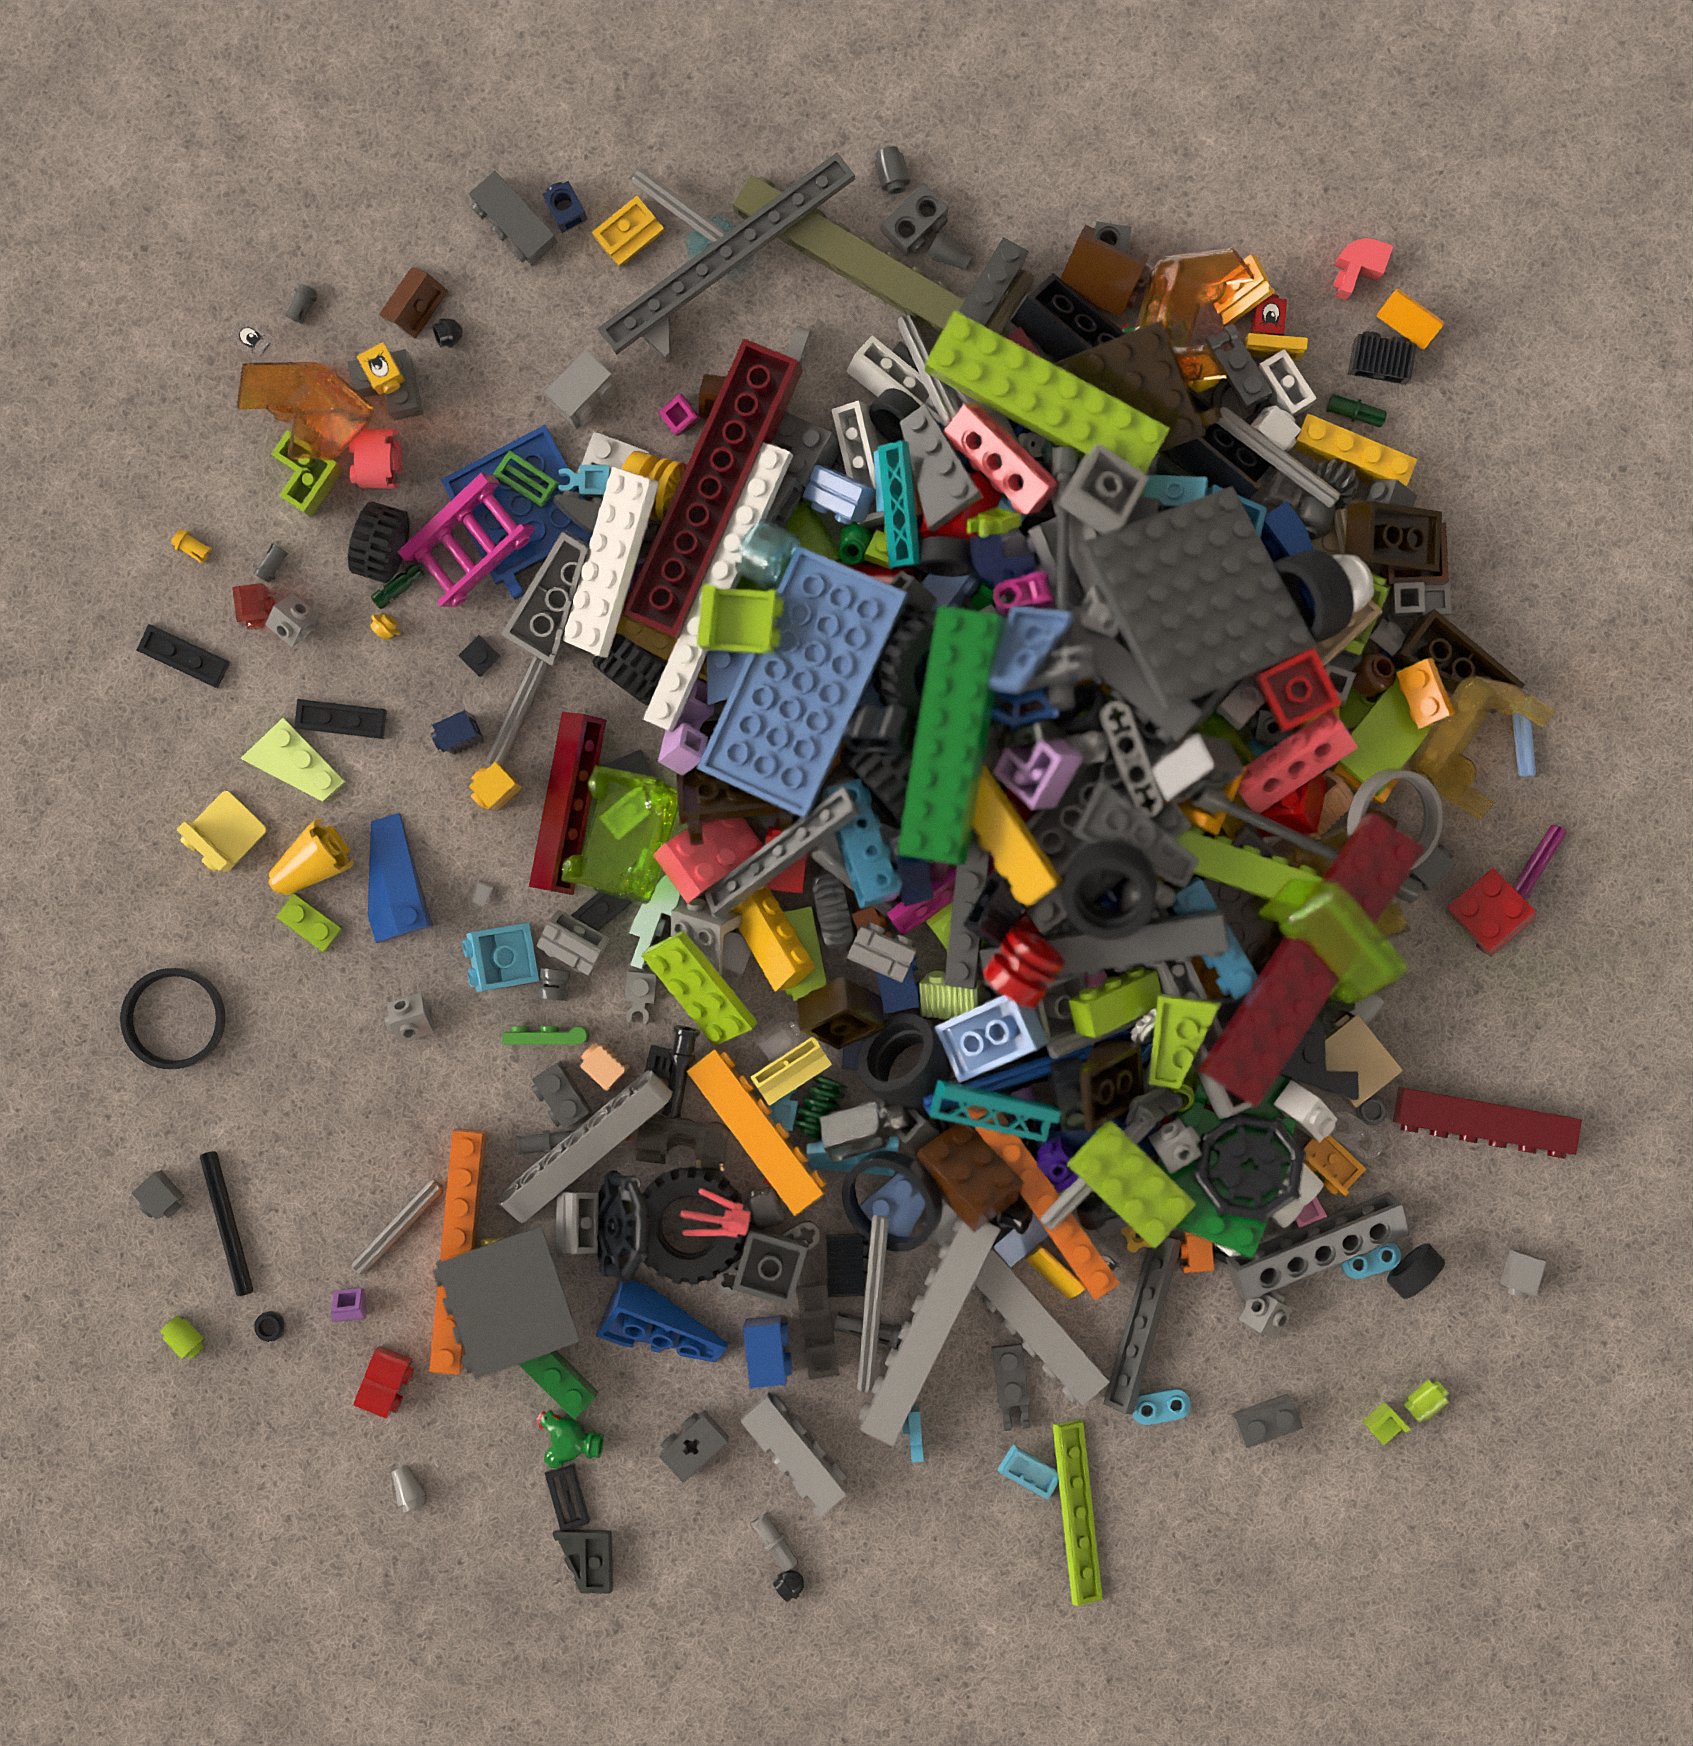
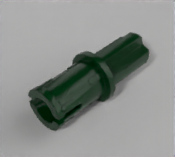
[1326,393,1387,427]

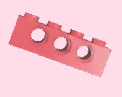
[943,403,1059,515]
[1237,709,1358,814]

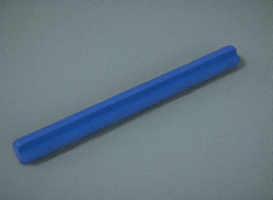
[923,1044,1094,1114]

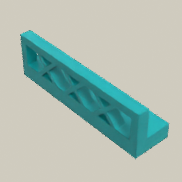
[878,441,920,568]
[929,1080,1061,1142]

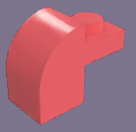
[1333,238,1393,300]

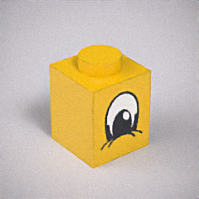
[357,342,405,395]

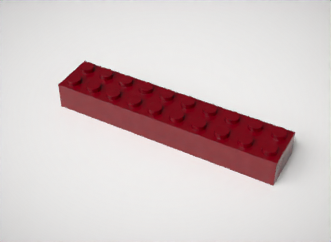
[622,338,803,640]
[1198,814,1425,1107]

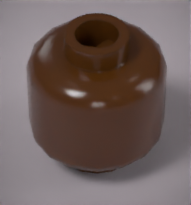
[1352,653,1396,697]

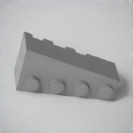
[501,530,590,666]
[740,1393,847,1519]

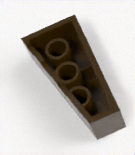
[1389,609,1525,714]

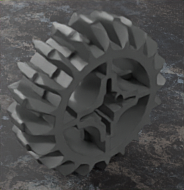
[811,870,855,949]

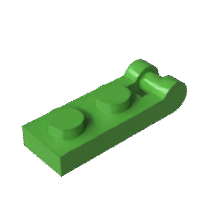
[503,1026,589,1045]

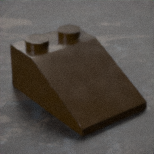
[1345,501,1442,572]
[1080,1038,1145,1131]

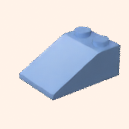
[934,996,1049,1083]

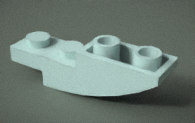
[629,875,686,969]

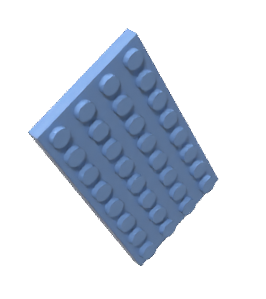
[697,546,908,818]

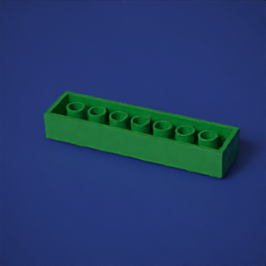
[897,606,1007,865]

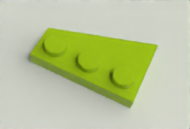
[1149,993,1221,1089]

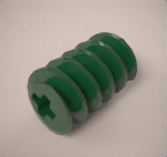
[793,1076,848,1142]

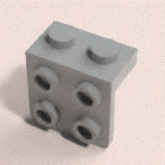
[1026,517,1078,587]
[671,899,741,976]

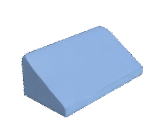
[992,1212,1049,1268]

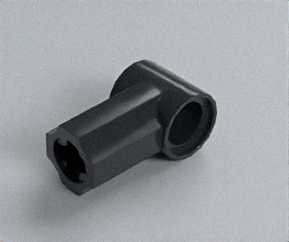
[1076,1191,1119,1230]

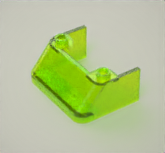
[1259,879,1408,1003]

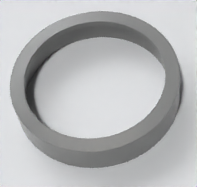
[1347,769,1443,870]

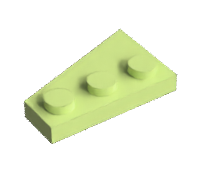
[240,718,346,802]

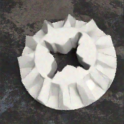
[1131,1009,1157,1045]

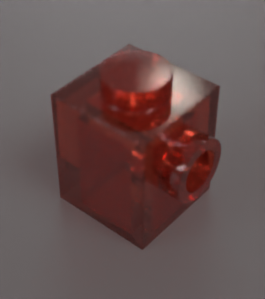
[232,583,275,630]

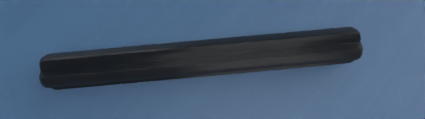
[200,1151,253,1296]

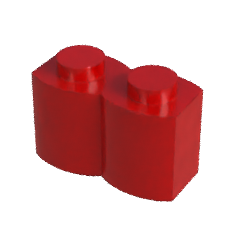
[353,1346,414,1419]

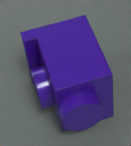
[1036,1137,1079,1193]

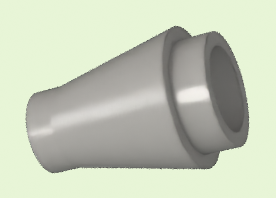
[391,1465,426,1513]

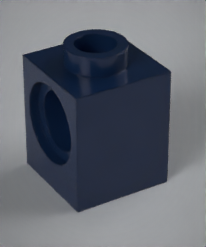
[542,181,588,233]

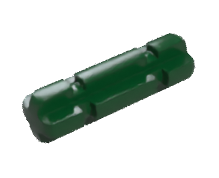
[371,563,425,609]

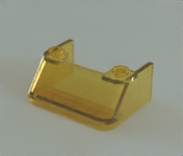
[1409,676,1557,820]

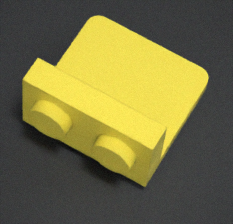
[176,791,267,872]

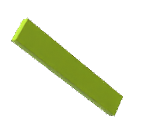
[1053,1419,1103,1606]

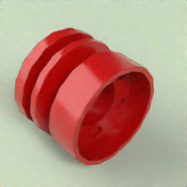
[983,927,1066,1008]

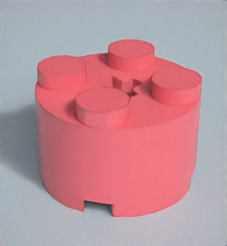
[349,428,402,489]

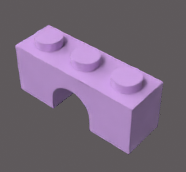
[658,679,715,776]

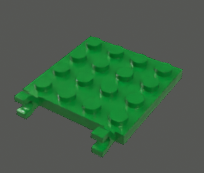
[1157,1083,1297,1259]

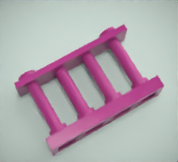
[398,473,536,607]

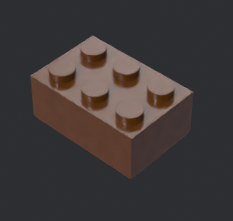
[916,1123,1024,1232]

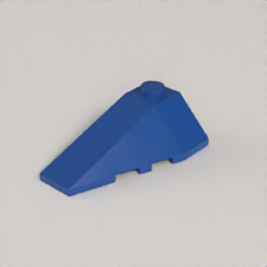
[1260,501,1316,619]
[368,813,433,943]
[596,1280,728,1362]

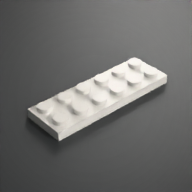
[562,467,659,658]

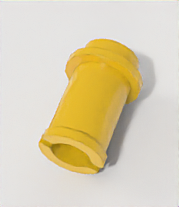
[171,529,212,564]

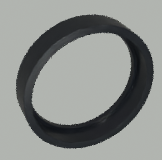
[120,968,226,1070]
[842,1150,943,1252]

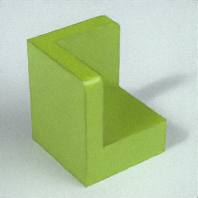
[1362,1402,1411,1445]

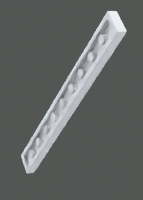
[643,442,793,732]

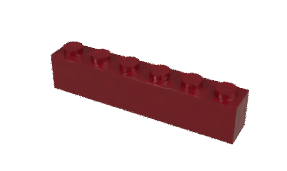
[529,712,607,895]
[1393,1087,1582,1159]

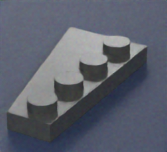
[1073,778,1199,888]

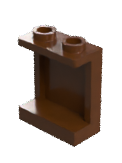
[1060,224,1151,317]

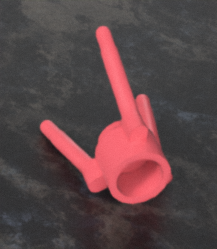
[681,1189,750,1238]

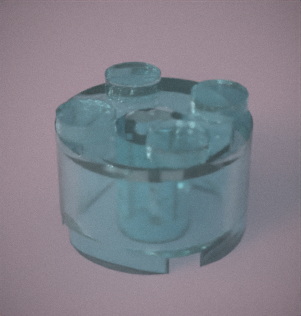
[735,519,800,590]

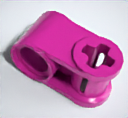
[994,571,1056,617]

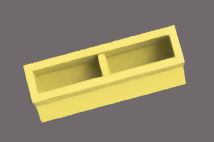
[751,1037,832,1106]

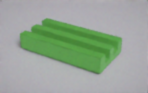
[493,450,560,509]

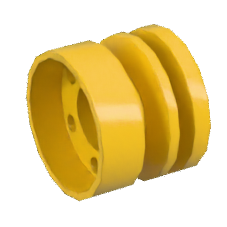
[622,451,687,522]

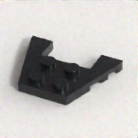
[1278,982,1359,1100]

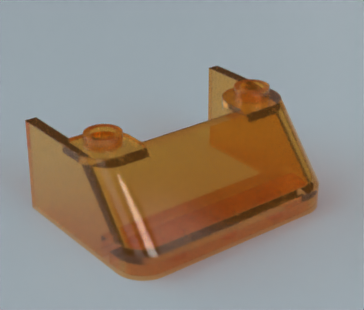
[1134,247,1255,381]
[236,362,374,460]

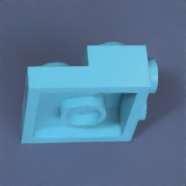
[462,923,539,992]

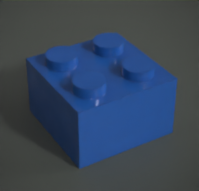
[743,1315,793,1389]

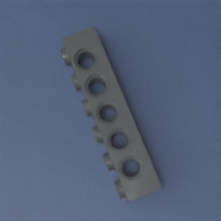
[1226,1192,1409,1301]

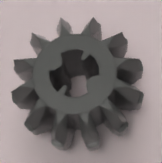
[1312,458,1360,508]

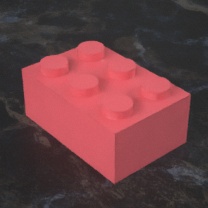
[653,817,764,904]

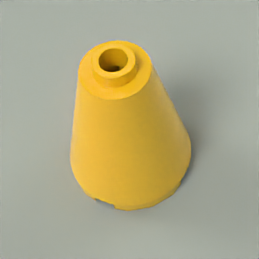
[268,819,354,895]

